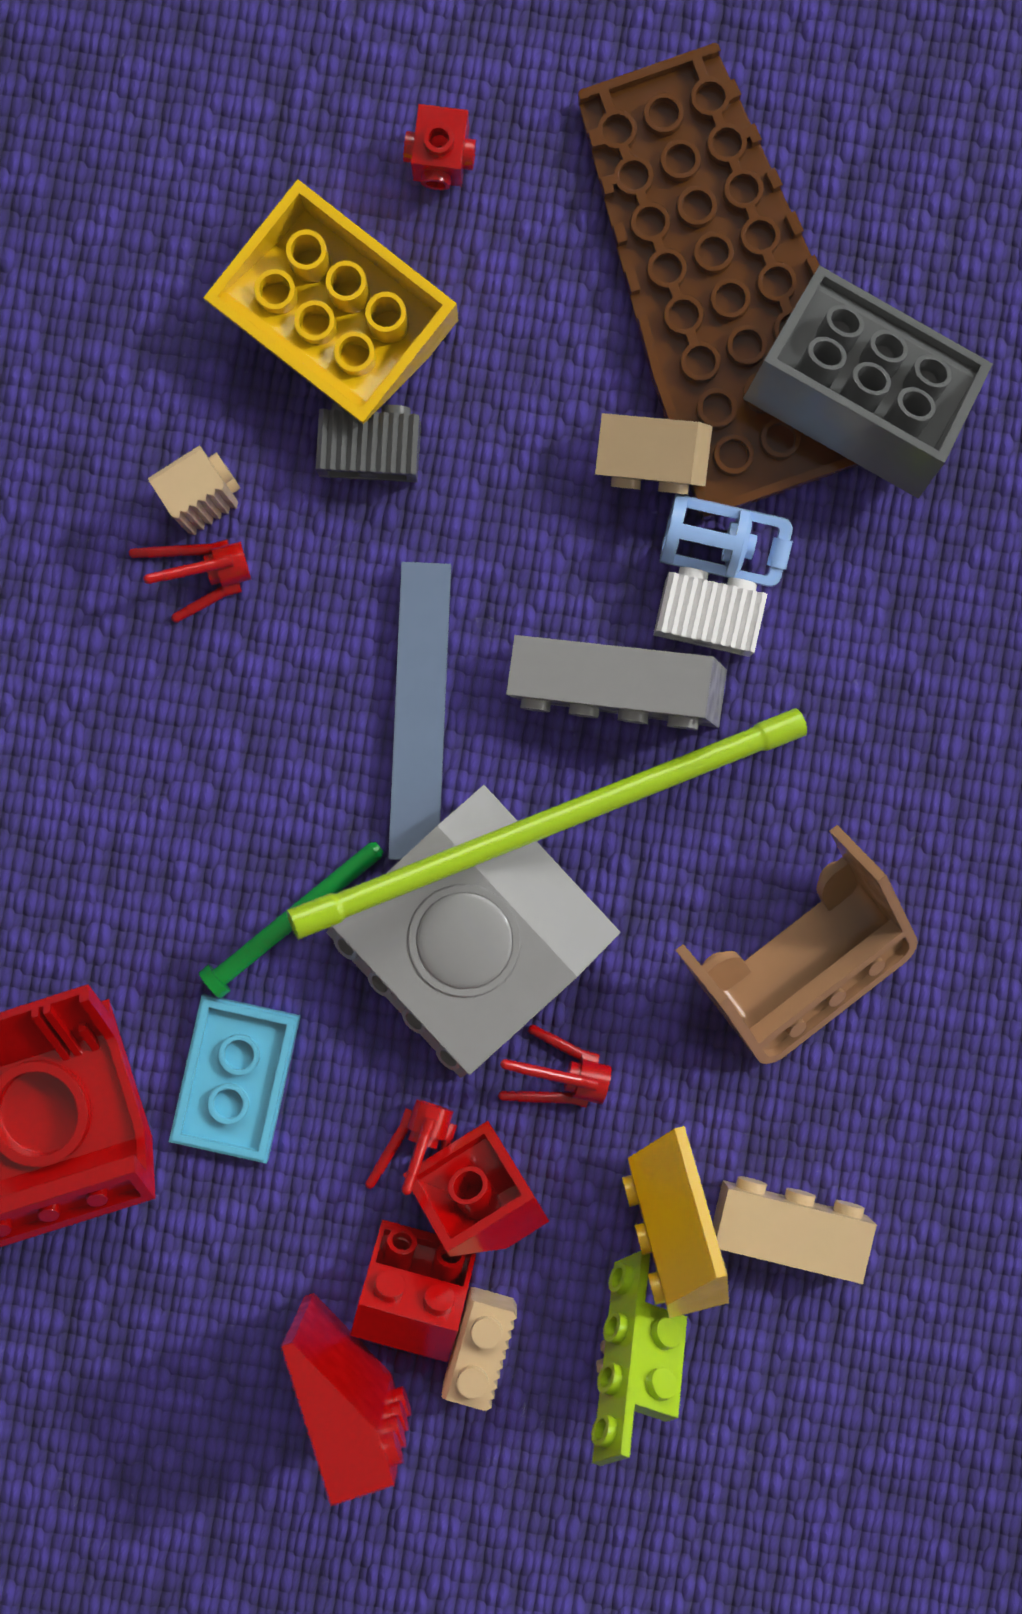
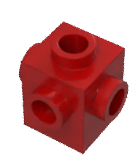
[403,104,476,190]

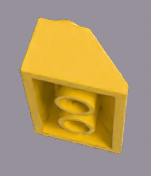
[622,1126,729,1318]

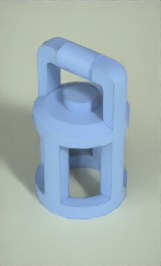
[660,494,793,587]

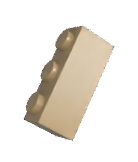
[712,1176,877,1284]

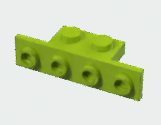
[591,1251,687,1466]

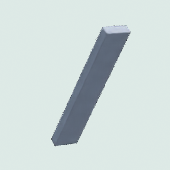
[388,562,452,860]

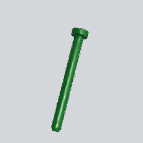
[198,842,384,999]

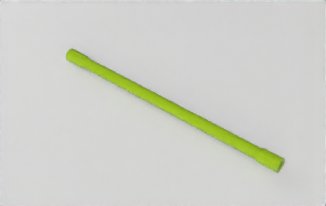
[286,708,807,940]

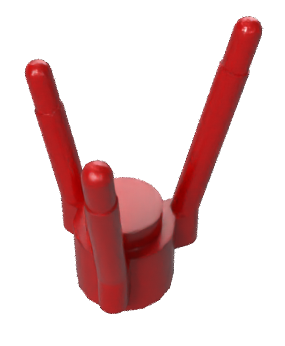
[129,539,251,623]
[498,1024,612,1108]
[365,1099,458,1195]

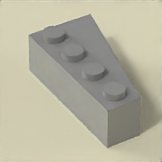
[506,635,727,730]

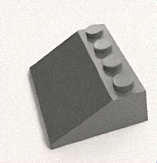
[743,265,993,499]

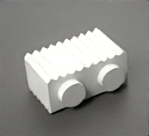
[653,567,767,657]

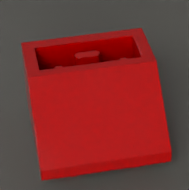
[350,1219,476,1362]

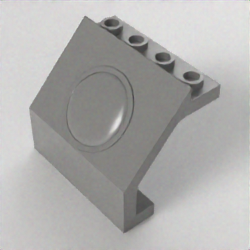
[326,785,621,1078]

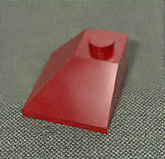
[403,1121,549,1257]

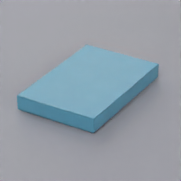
[169,994,301,1163]

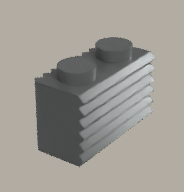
[316,402,421,483]

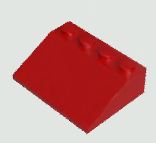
[281,1293,412,1506]

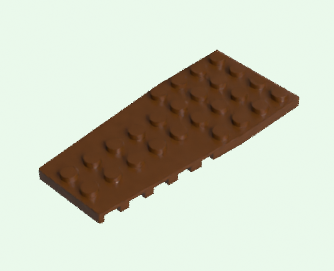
[577,43,859,521]

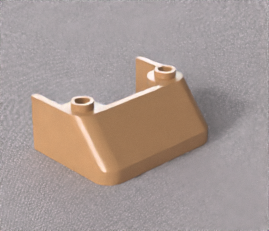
[675,825,918,1064]

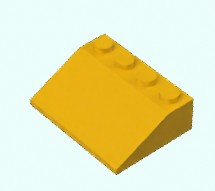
[203,179,458,424]

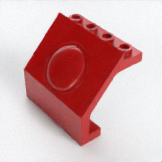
[0,984,156,1247]

